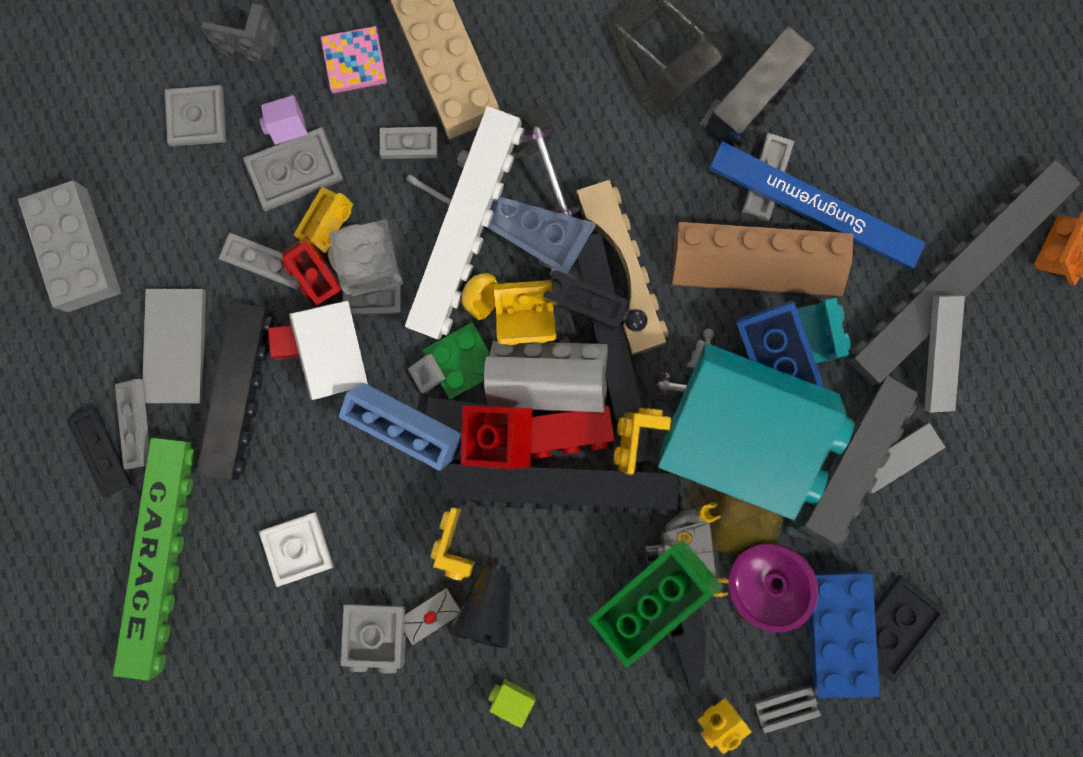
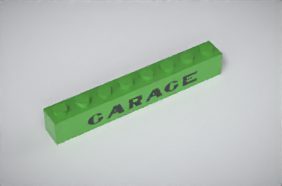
[113,438,197,681]

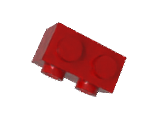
[281,236,341,306]

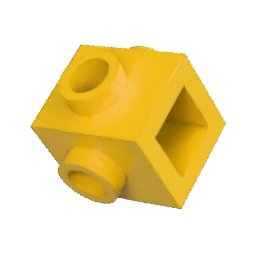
[698,698,751,755]

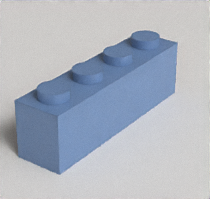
[339,383,462,471]

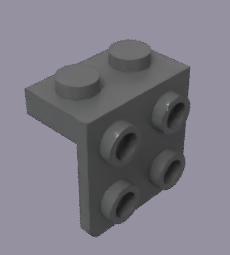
[200,3,280,62]

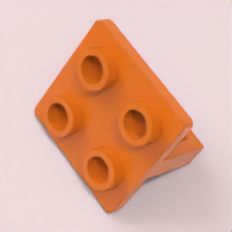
[1034,211,1083,286]

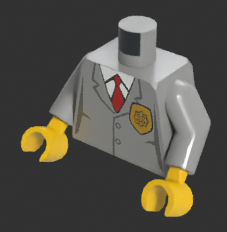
[645,502,729,597]

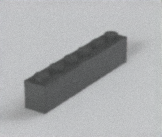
[797,376,918,547]

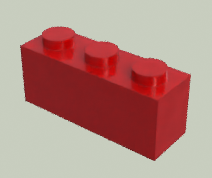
[531,406,614,459]

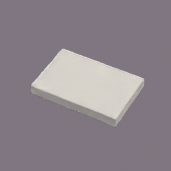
[289,301,368,400]

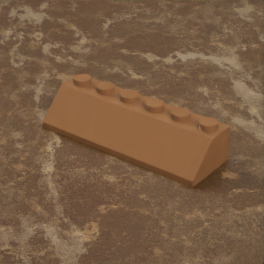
[672,222,853,297]

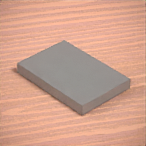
[243,127,344,211]

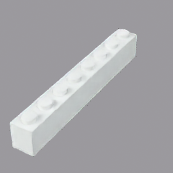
[405,106,524,339]

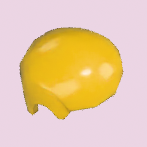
[461,273,499,320]

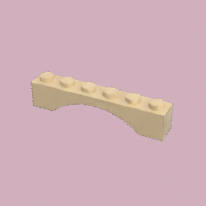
[576,180,668,356]

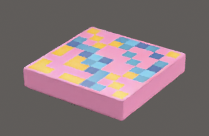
[321,26,387,93]

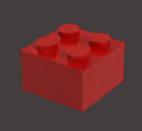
[461,405,532,469]

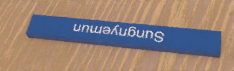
[708,141,926,270]

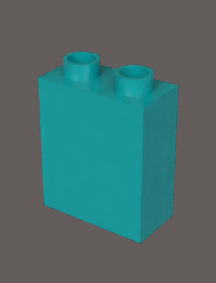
[658,343,854,520]

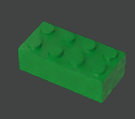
[588,539,723,668]

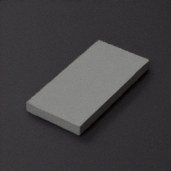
[143,289,206,404]

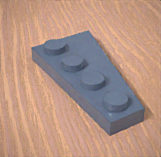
[488,197,596,274]

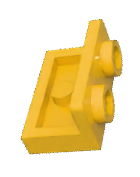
[293,187,354,253]

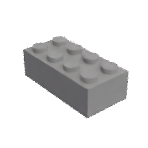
[18,180,121,312]

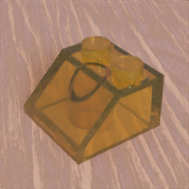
[711,492,784,557]

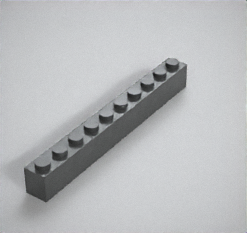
[847,160,1081,386]

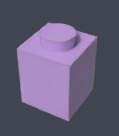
[259,95,307,145]

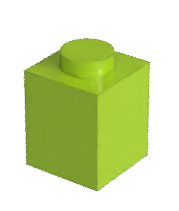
[488,679,536,728]

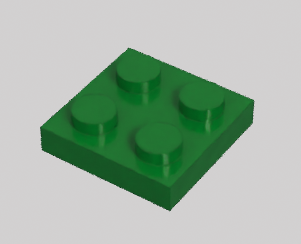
[422,322,490,400]

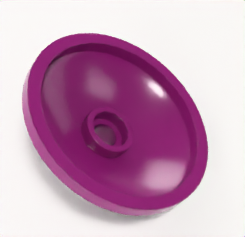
[729,543,818,632]

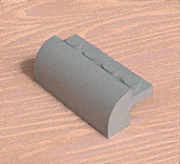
[484,341,608,412]

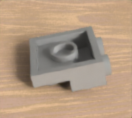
[341,604,406,673]

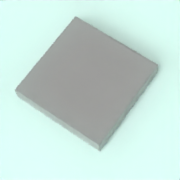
[165,85,226,147]

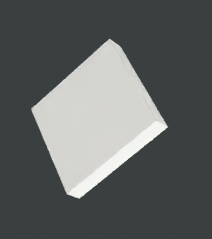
[259,512,333,587]

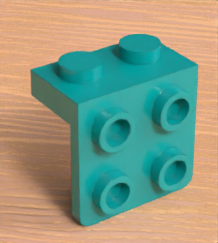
[797,298,850,363]

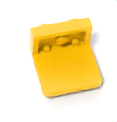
[494,280,556,345]
[614,408,671,475]
[431,507,475,580]

